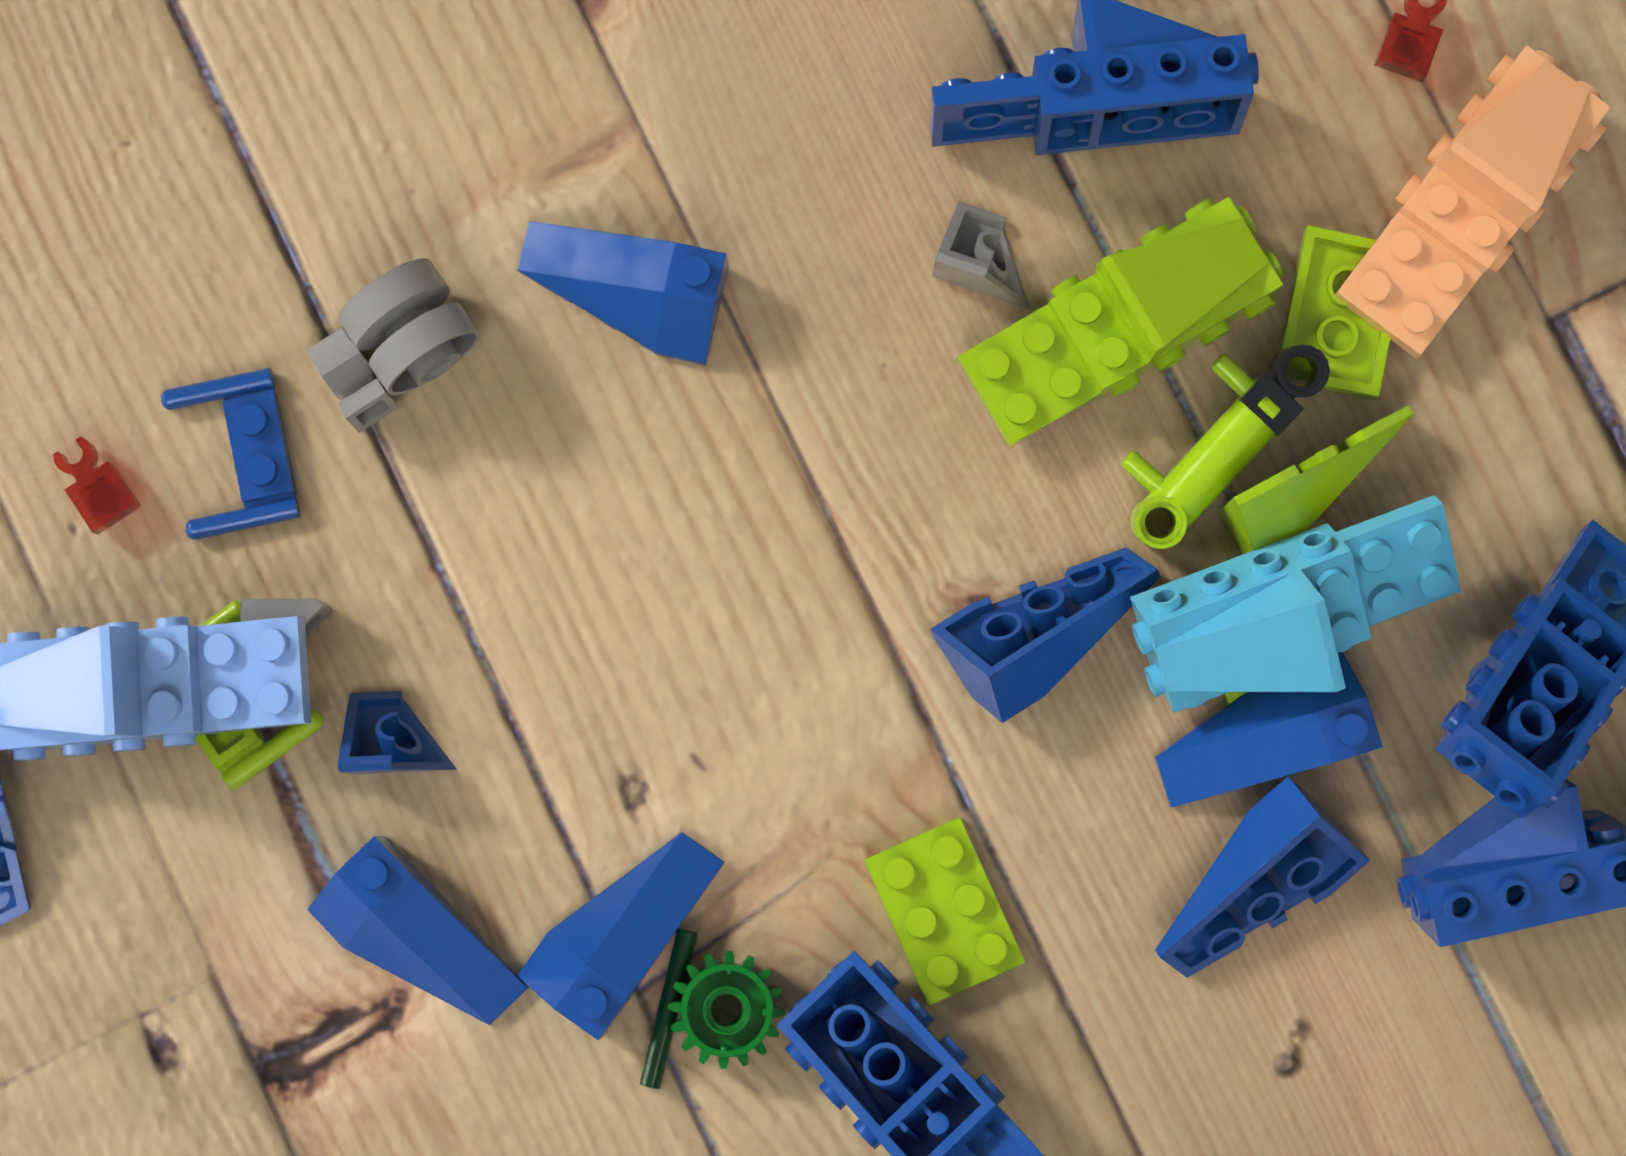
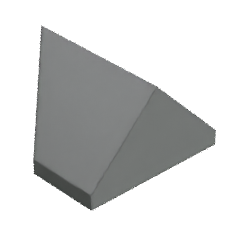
[933,202,1029,309]

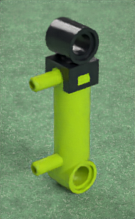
[1121,344,1330,549]

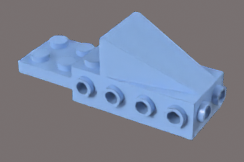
[0,616,311,761]

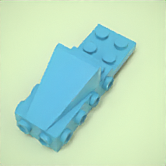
[1130,495,1461,713]

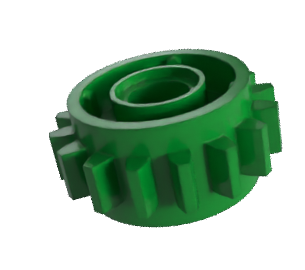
[668,950,785,1069]

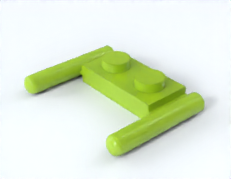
[196,600,324,791]

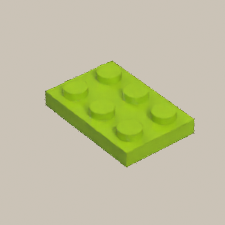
[1279,225,1391,400]
[864,817,1025,1006]

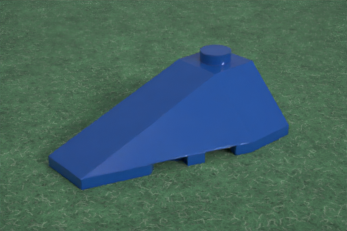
[518,221,729,366]
[517,832,725,1041]

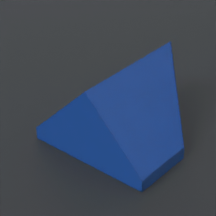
[338,691,456,775]

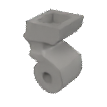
[307,327,399,433]

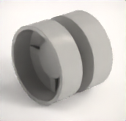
[338,258,480,395]

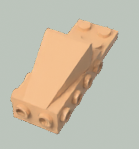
[1335,45,1611,359]

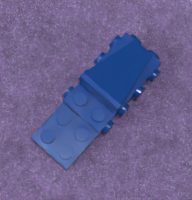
[929,0,1259,155]
[1435,519,1626,818]
[1397,779,1626,947]
[776,951,1045,1156]

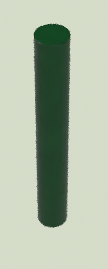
[639,928,698,1089]

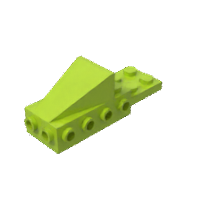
[957,197,1283,448]

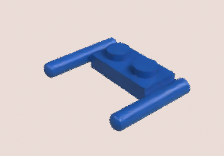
[161,368,301,540]

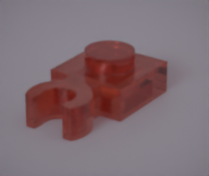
[1374,0,1447,82]
[53,436,141,535]

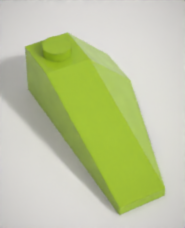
[1218,405,1414,555]

